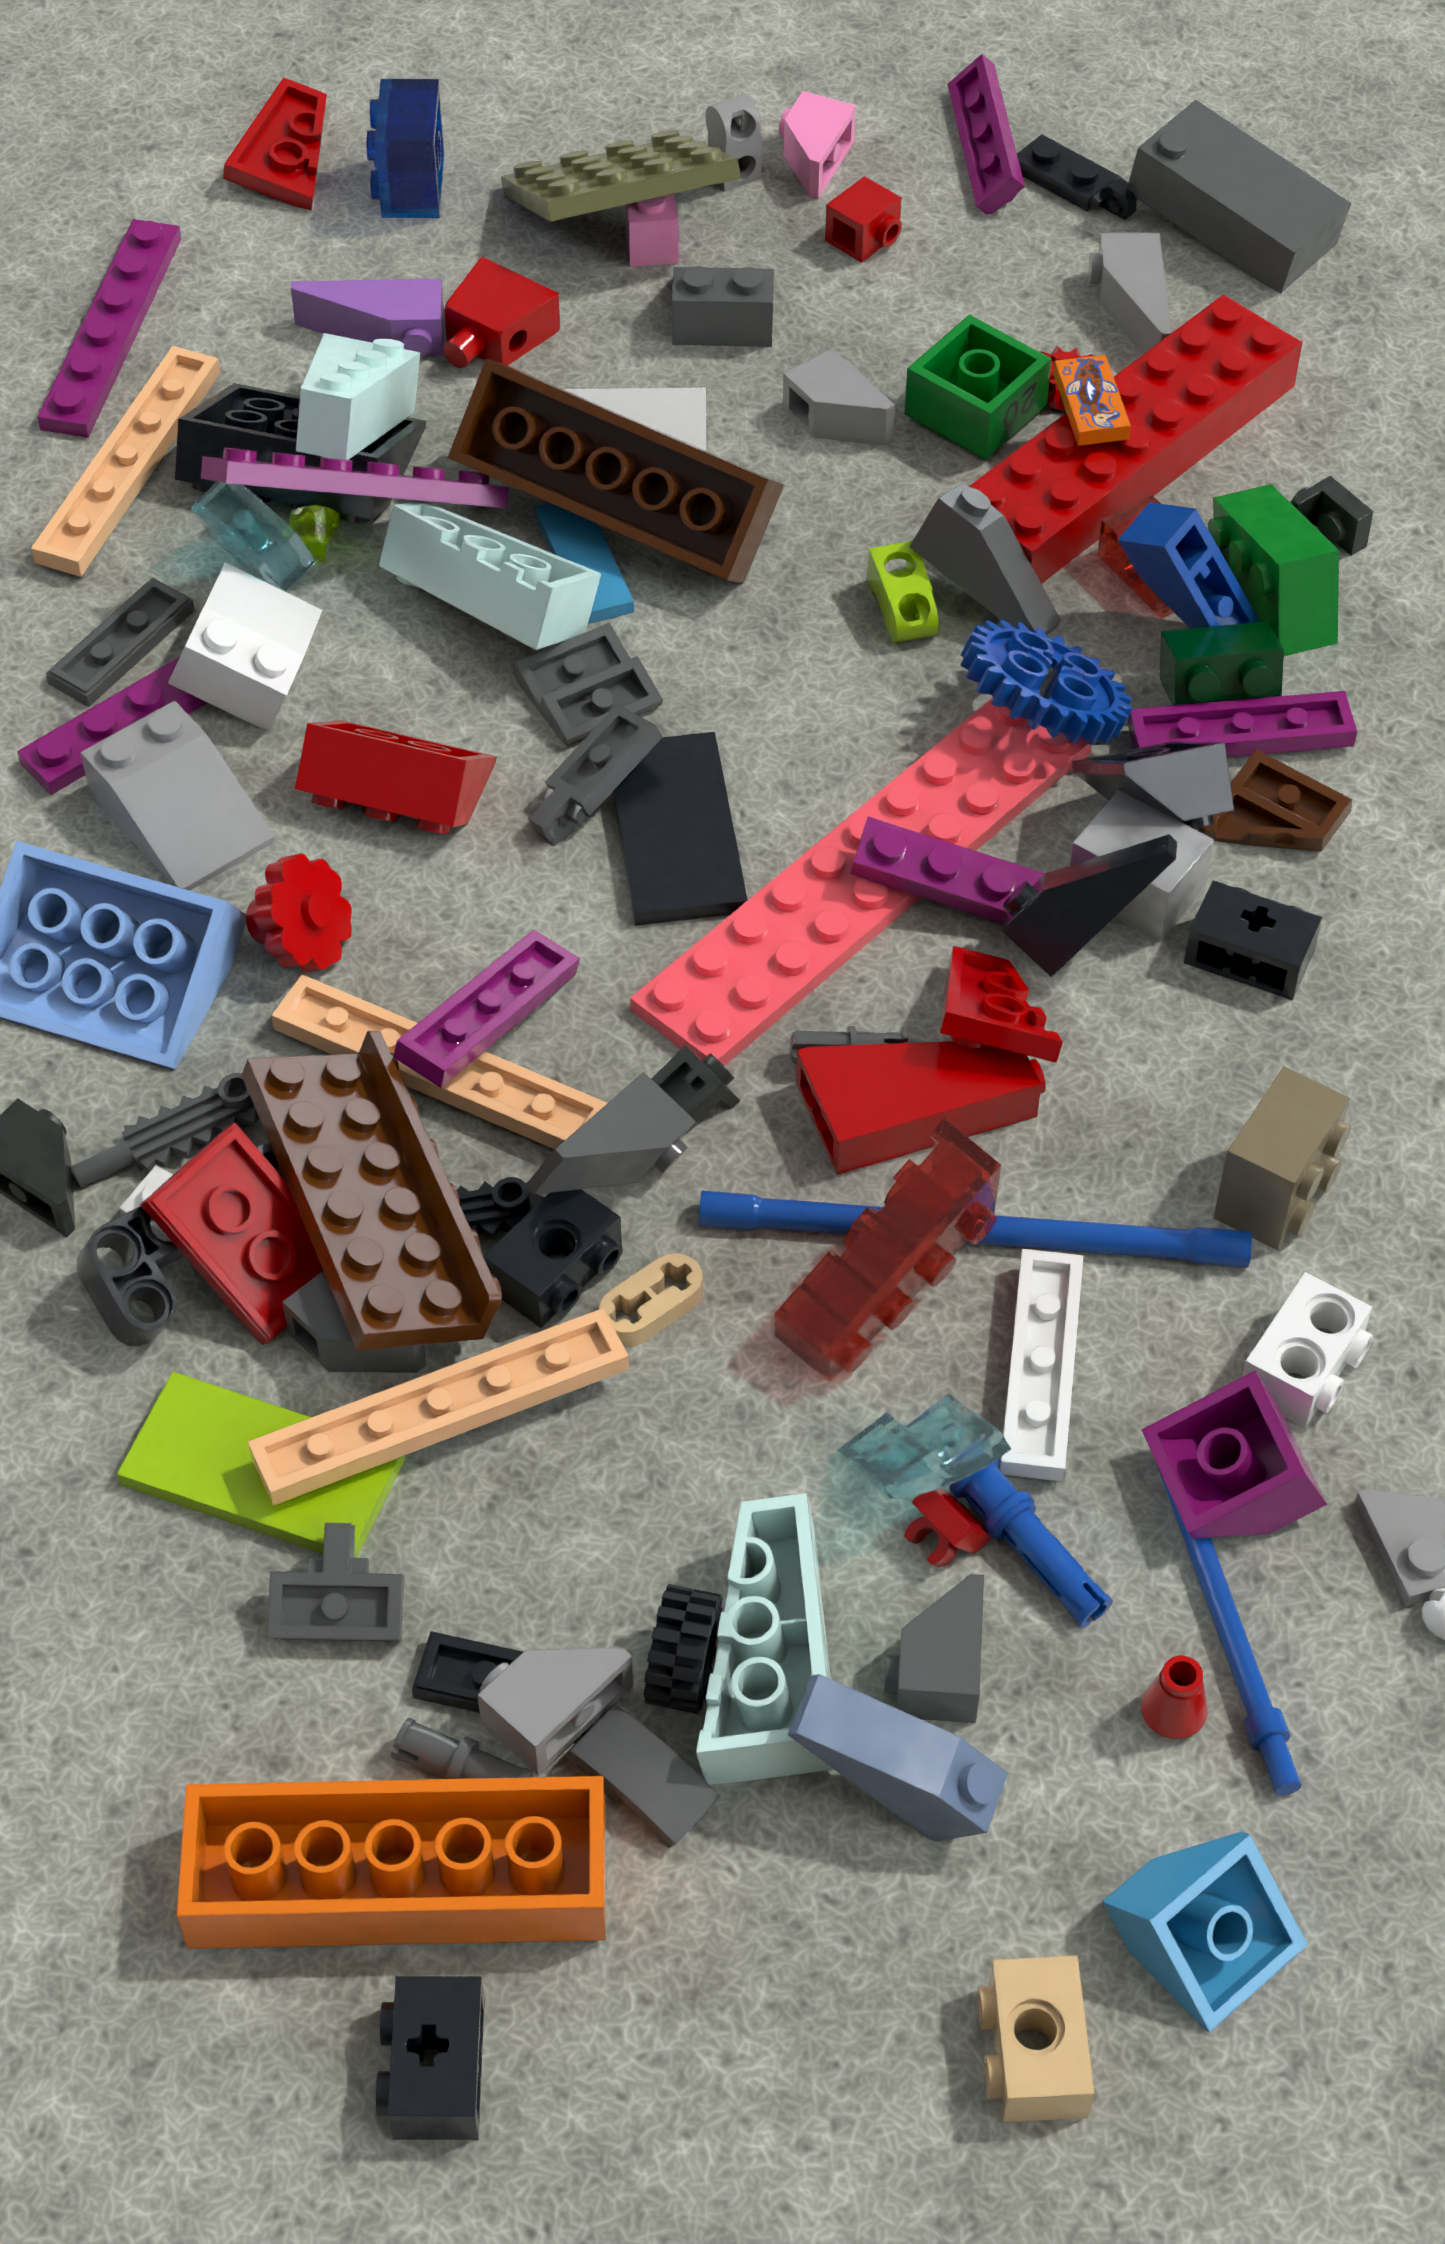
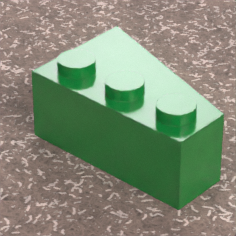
[1208,484,1339,656]

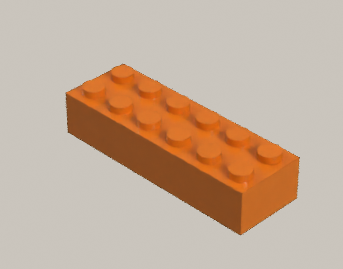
[176,1776,606,1949]

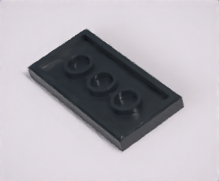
[612,732,748,926]

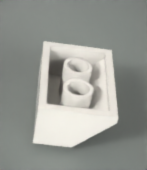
[564,387,706,451]

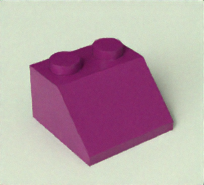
[1141,1371,1327,1538]

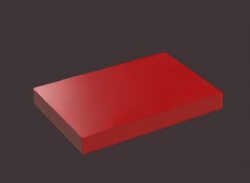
[140,1123,323,1345]

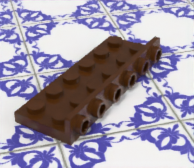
[242,1031,502,1350]

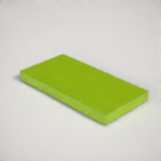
[117,1371,405,1558]

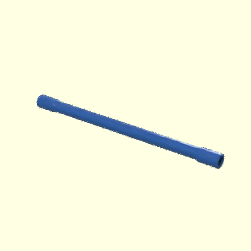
[699,1190,1252,1267]

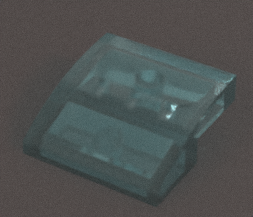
[836,1393,1011,1499]

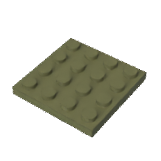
[501,130,741,222]

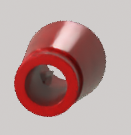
[1141,1655,1208,1739]

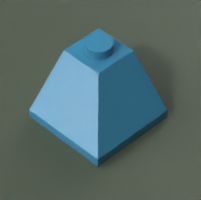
[1102,1831,1308,2032]

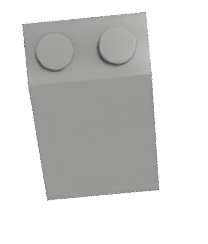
[80,701,275,891]

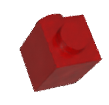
[825,176,902,263]

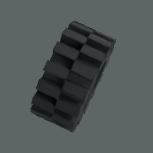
[644,1584,723,1714]

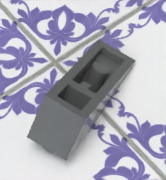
[909,483,1061,636]
[525,1072,696,1194]

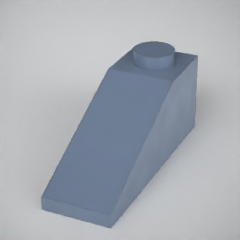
[788,1674,1008,1842]

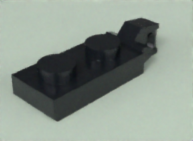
[1017,134,1137,220]

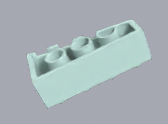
[296,333,420,460]
[379,500,601,650]
[696,1493,834,1784]

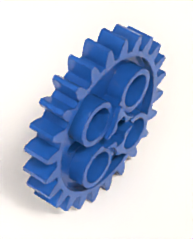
[960,620,1133,745]

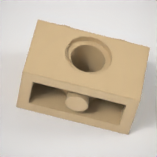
[977,1955,1095,2122]

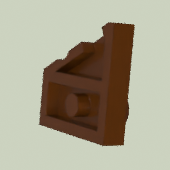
[1198,749,1352,852]

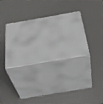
[1070,790,1214,942]

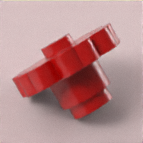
[246,853,352,973]

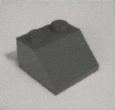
[672,266,774,347]

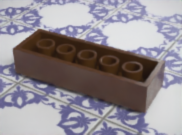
[447,358,784,583]

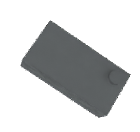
[1127,100,1351,293]

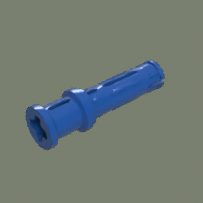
[949,1451,1113,1628]

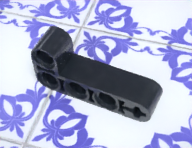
[76,1143,286,1346]

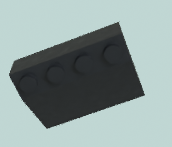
[175,383,426,523]

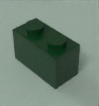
[1160,621,1284,706]

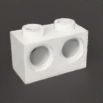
[1242,1272,1373,1427]

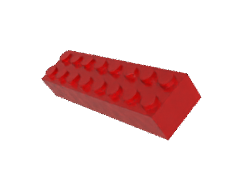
[968,294,1302,584]

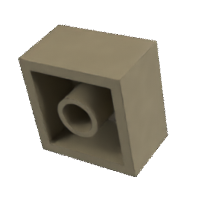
[1213,1066,1351,1250]

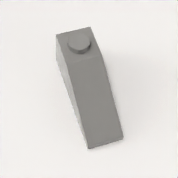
[1088,233,1172,354]

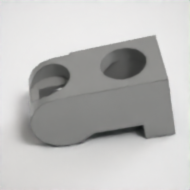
[705,94,762,192]

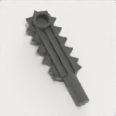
[70,1073,260,1188]

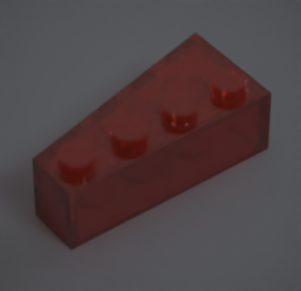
[774,1118,1001,1382]

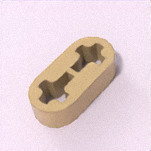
[598,1253,703,1347]

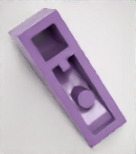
[291,279,444,357]

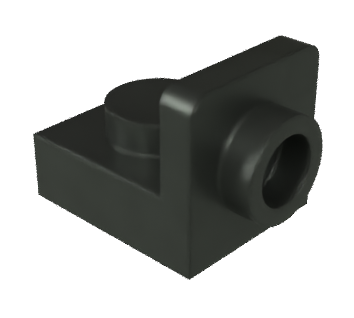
[1290,475,1374,556]
[651,1045,741,1133]

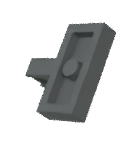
[267,1523,404,1642]

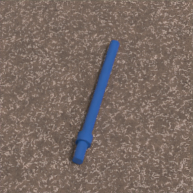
[1155,1461,1302,1796]

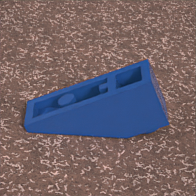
[1118,502,1260,629]

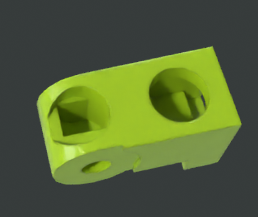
[866,541,938,643]

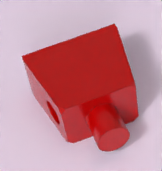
[443,256,560,368]

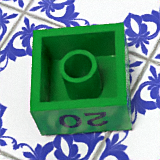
[904,314,1052,460]

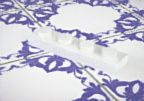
[1000,1249,1084,1481]

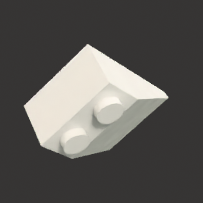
[168,562,322,730]

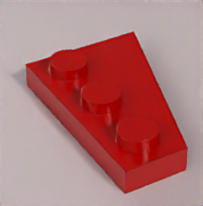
[223,77,327,211]
[940,946,1063,1063]

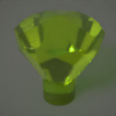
[289,505,339,564]

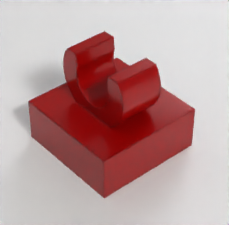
[904,1483,991,1567]

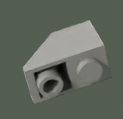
[783,348,896,445]

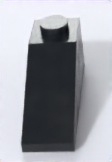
[1001,834,1177,977]

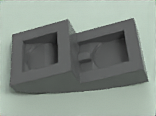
[567,1704,721,1847]

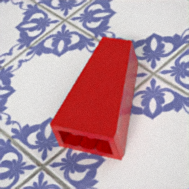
[796,1041,1046,1175]

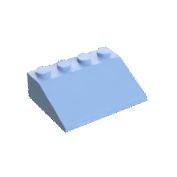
[0,841,246,1070]

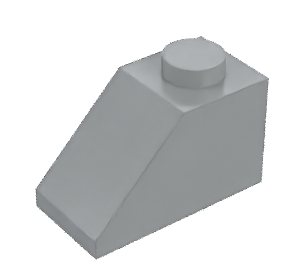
[477,1647,633,1775]

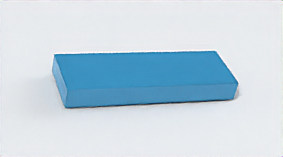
[535,503,634,624]

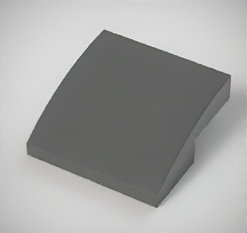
[513,622,663,745]

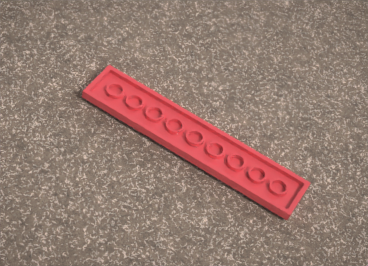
[630,698,1092,1066]

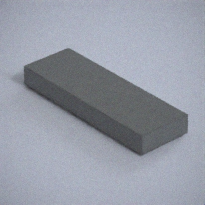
[46,577,195,707]

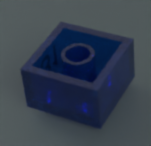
[366,79,445,218]

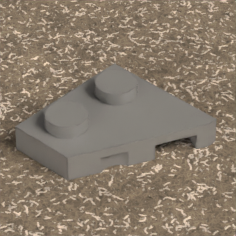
[1355,1489,1445,1607]

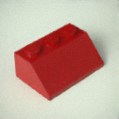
[295,720,497,834]

